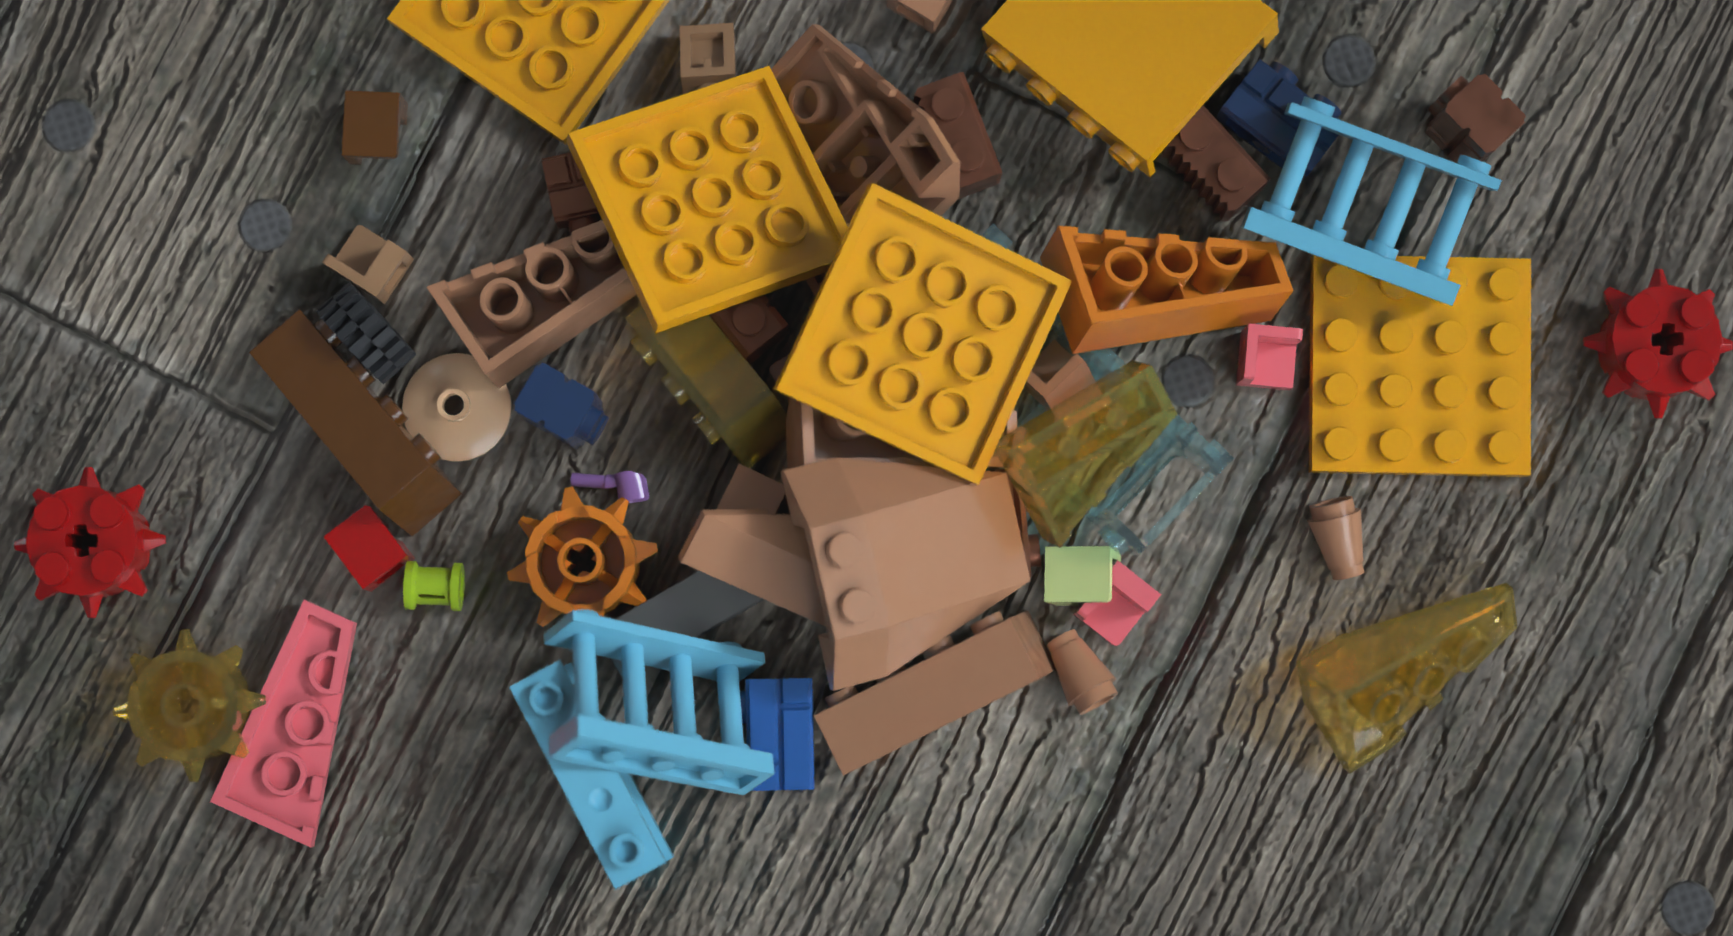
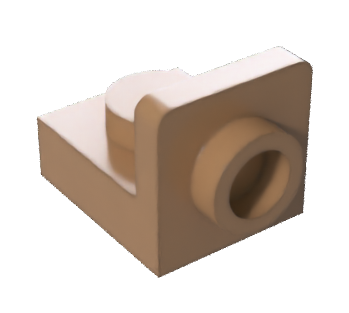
[679,23,736,94]

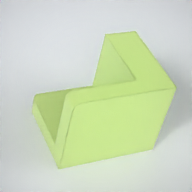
[1044,546,1121,606]

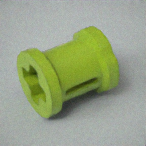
[403,561,465,611]

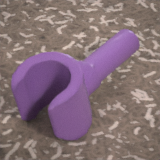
[571,471,649,504]

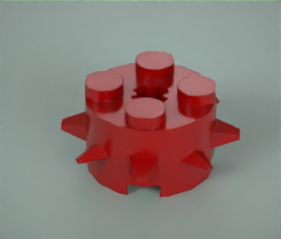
[1583,269,1733,419]
[14,467,166,618]

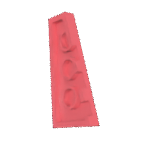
[210,600,357,847]

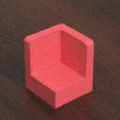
[1236,324,1303,391]
[1073,560,1162,646]

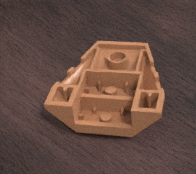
[771,24,960,297]
[780,457,1031,691]

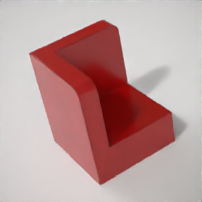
[323,505,415,592]

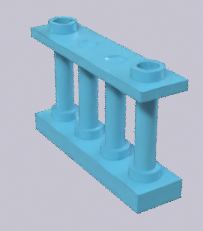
[1241,96,1502,306]
[544,609,774,795]
[509,660,674,890]

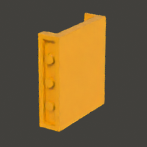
[981,0,1279,177]

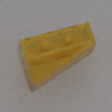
[626,305,787,468]
[995,360,1177,548]

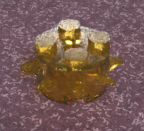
[113,629,266,782]

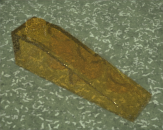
[1296,583,1518,774]

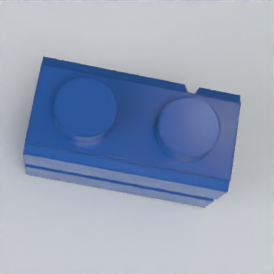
[740,678,815,791]

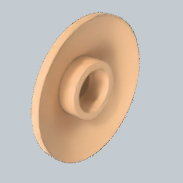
[402,353,512,462]

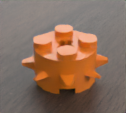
[507,486,658,627]

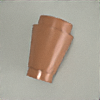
[1307,496,1365,580]
[1046,629,1118,715]

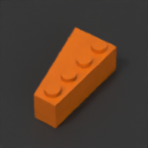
[1040,226,1294,354]

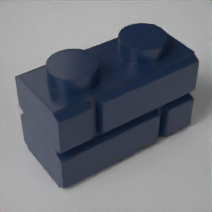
[1215,59,1342,183]
[514,362,609,450]

